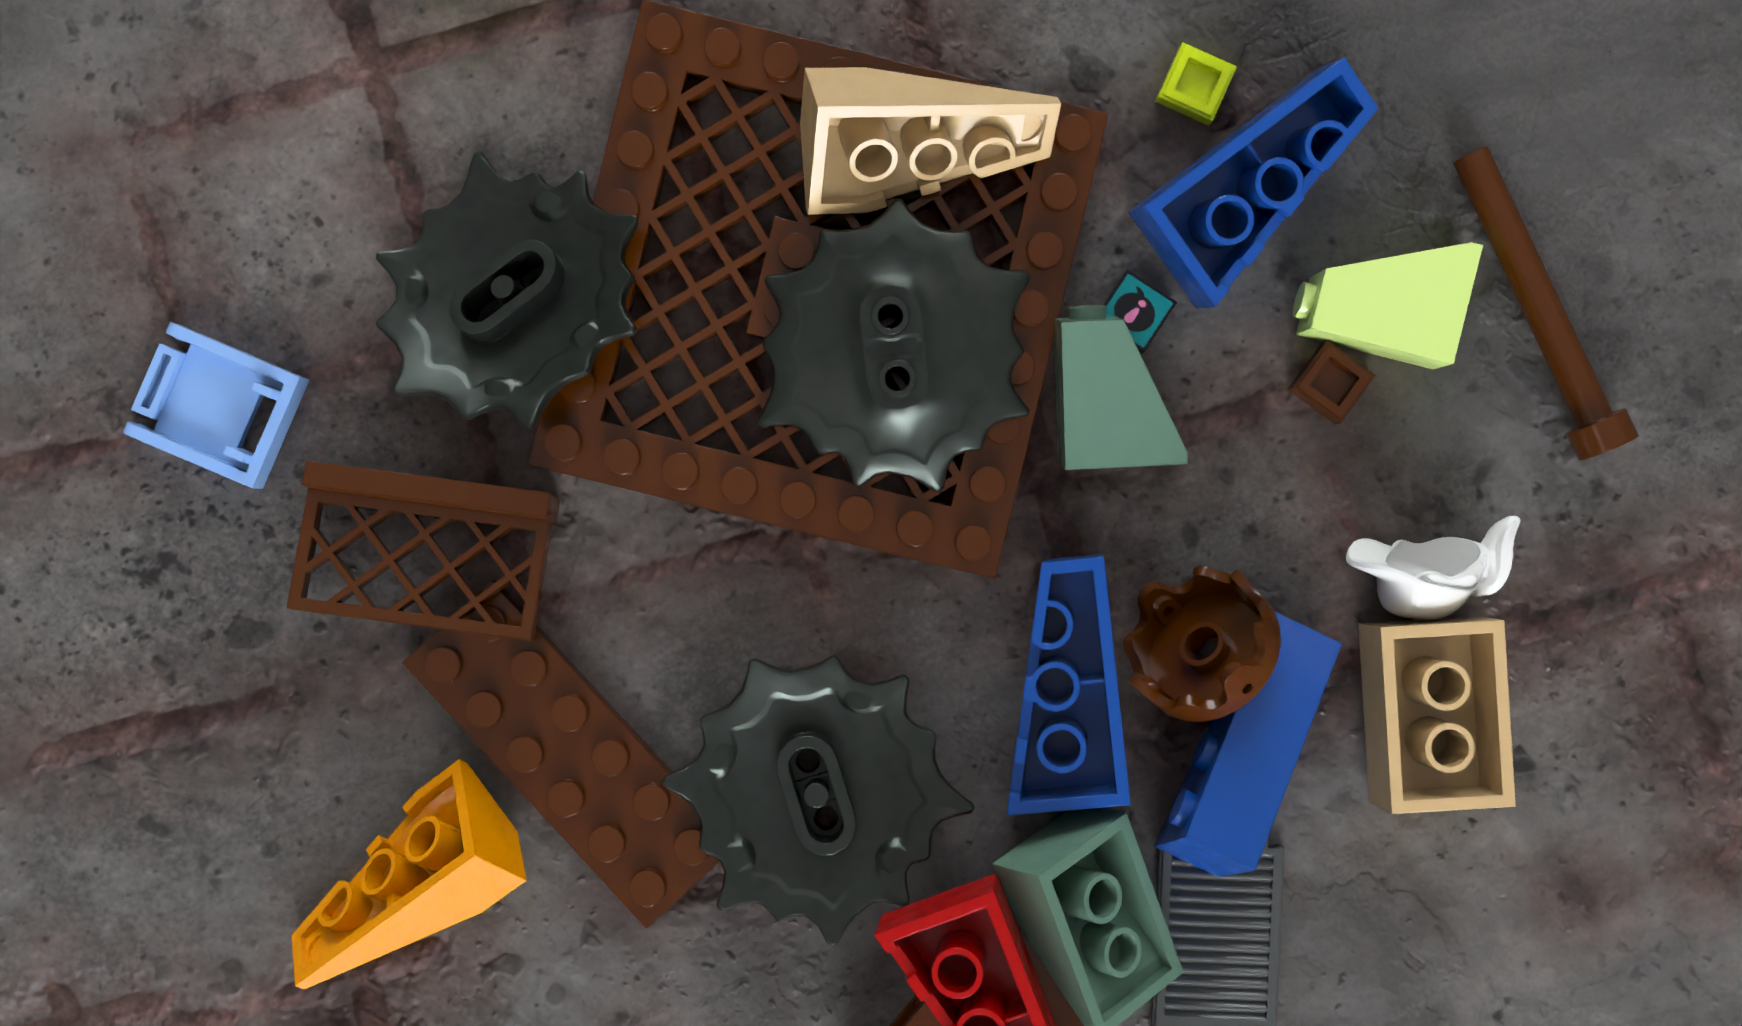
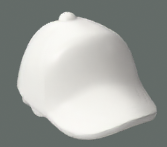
[1346,516,1521,621]

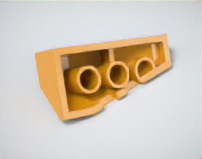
[292,759,527,990]

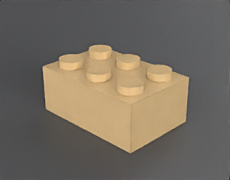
[1358,616,1516,814]

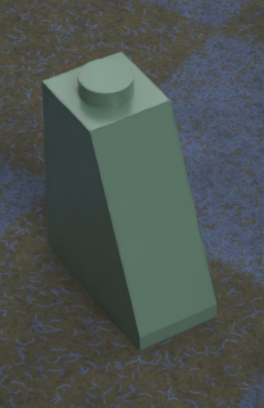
[1054,305,1188,470]

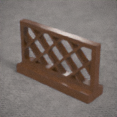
[287,460,560,642]

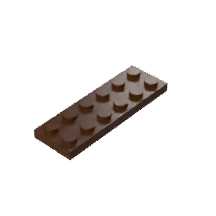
[402,580,720,929]

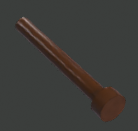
[1453,146,1639,461]

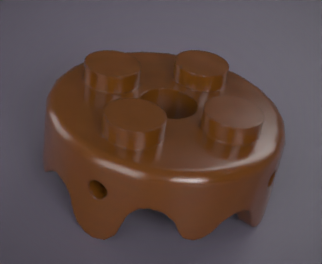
[1123,566,1281,722]

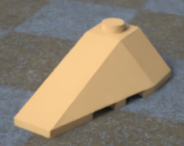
[800,67,1061,215]

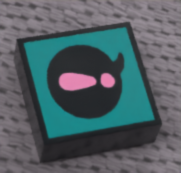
[1103,269,1177,354]

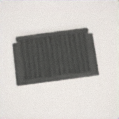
[1151,830,1284,1026]

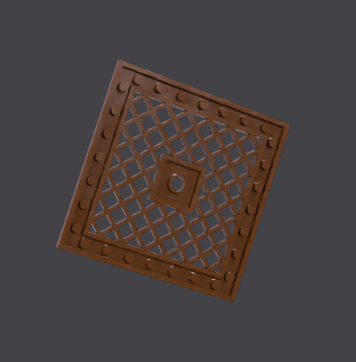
[528,0,1109,579]

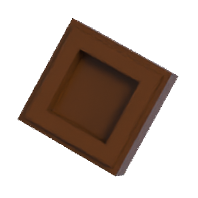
[1287,340,1376,425]

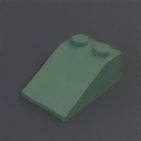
[992,808,1184,1026]

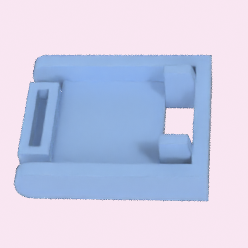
[123,322,310,489]

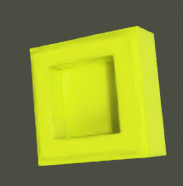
[1155,42,1237,126]

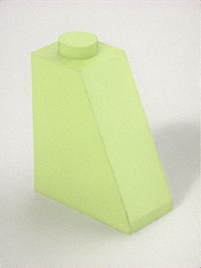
[1293,242,1483,369]

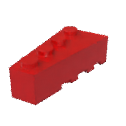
[874,873,1057,1026]

